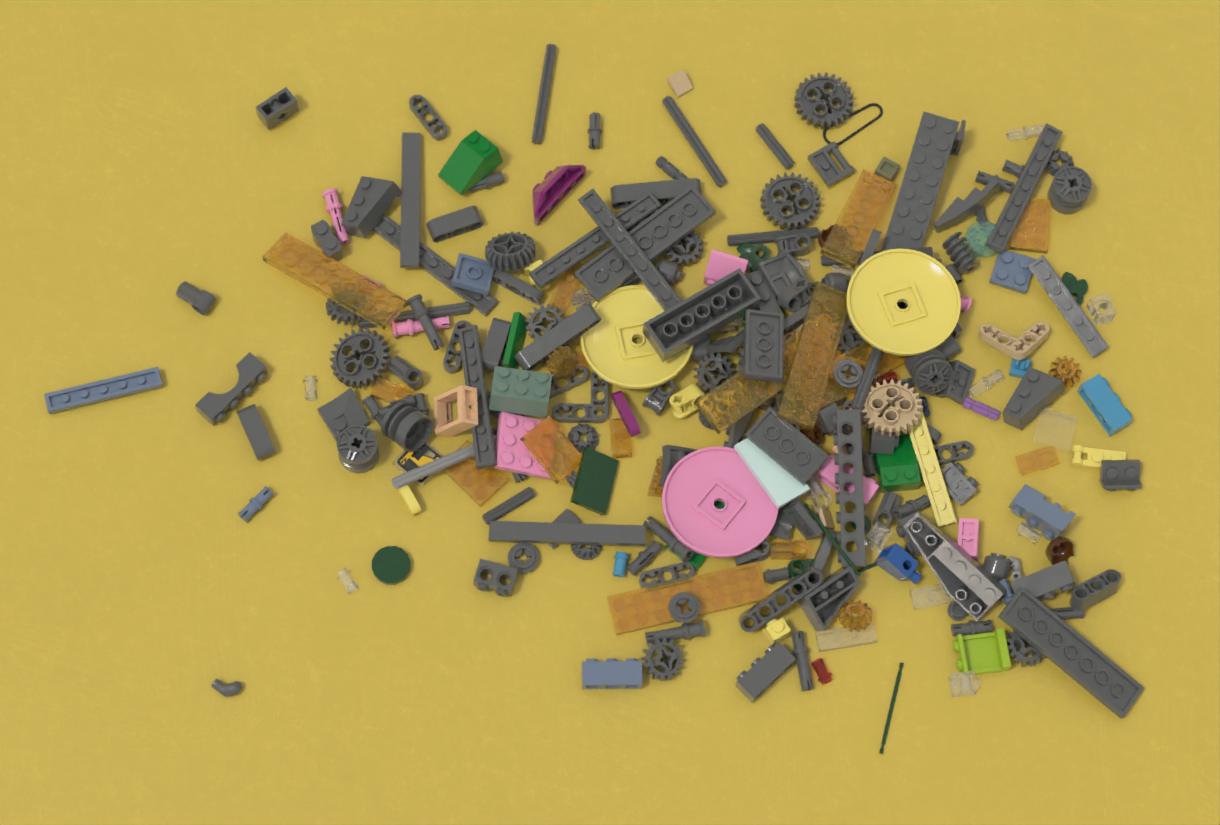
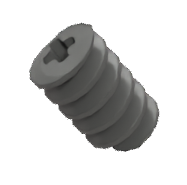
[942,232,981,274]

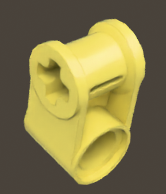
[669,384,708,419]

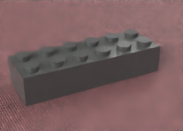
[642,268,761,362]

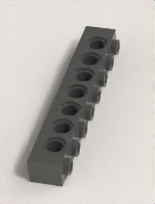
[833,409,866,566]

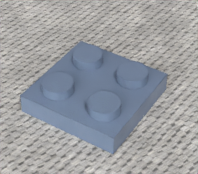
[989,249,1036,294]
[451,253,494,295]

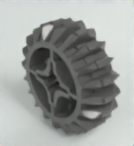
[485,231,536,272]

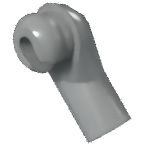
[1008,556,1021,581]

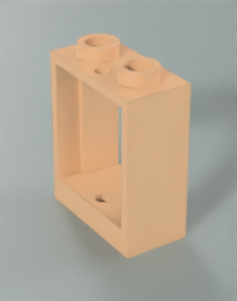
[434,385,478,437]

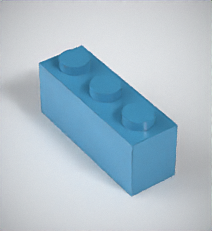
[1077,374,1133,437]

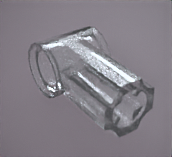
[807,473,832,512]

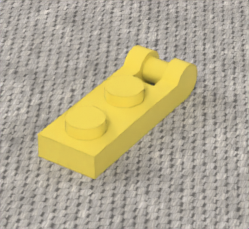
[1071,445,1126,470]

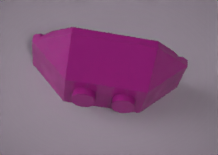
[532,165,586,226]

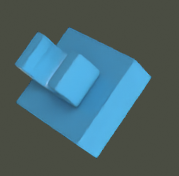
[1009,358,1032,379]

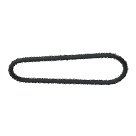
[823,103,883,145]

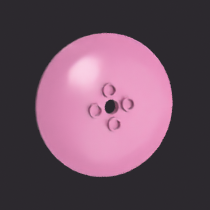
[662,446,778,558]

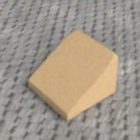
[668,70,693,98]
[816,508,835,532]

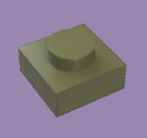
[874,157,900,182]

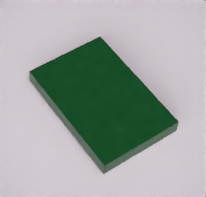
[570,447,619,515]

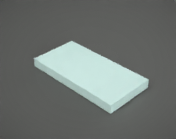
[734,438,810,509]

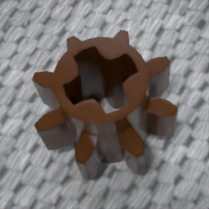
[800,424,822,444]

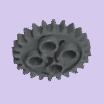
[794,72,854,129]
[760,172,821,230]
[330,328,391,389]

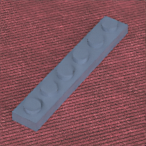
[44,367,163,414]

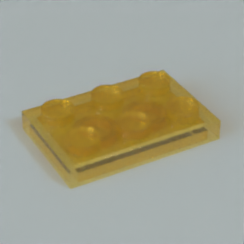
[1010,198,1051,254]
[520,416,581,484]
[442,440,508,507]

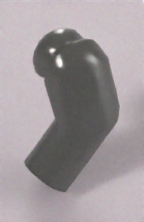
[211,678,242,697]

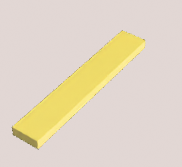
[908,412,957,528]

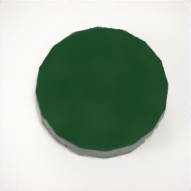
[372,546,411,585]

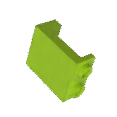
[953,628,1011,677]

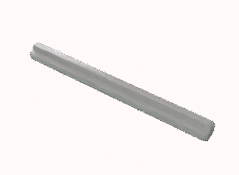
[391,435,497,489]

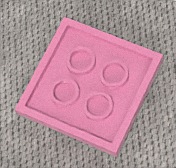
[494,412,556,479]

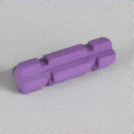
[963,397,1000,421]

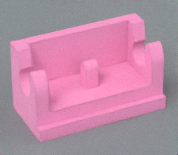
[958,518,980,562]

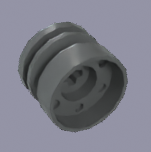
[1047,166,1092,214]
[905,346,953,394]
[381,401,433,452]
[337,425,379,474]

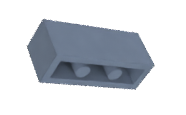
[582,658,642,689]

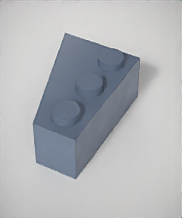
[1009,484,1076,541]

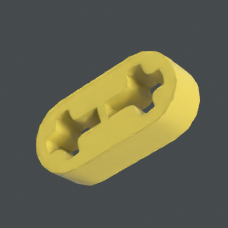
[397,484,421,515]

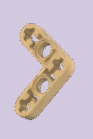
[979,322,1050,360]

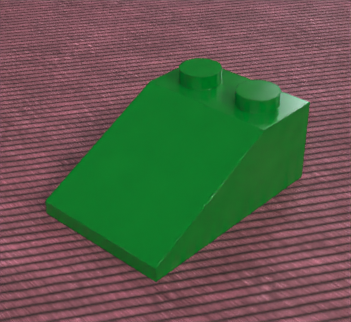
[438,130,503,195]
[874,434,921,493]

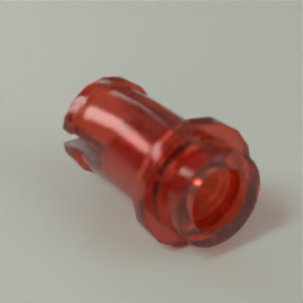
[873,370,897,388]
[811,658,832,685]

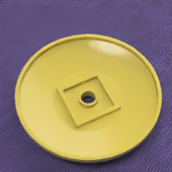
[846,249,961,356]
[580,285,694,389]

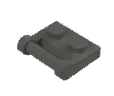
[808,142,856,187]

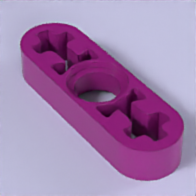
[611,390,641,437]

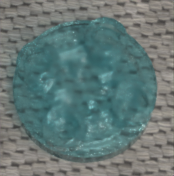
[965,221,997,258]

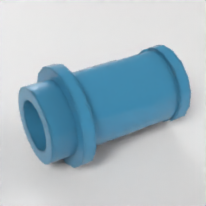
[612,552,629,577]

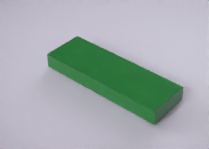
[502,312,527,369]

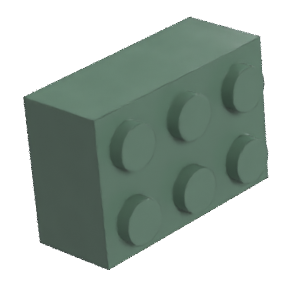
[489,366,552,418]

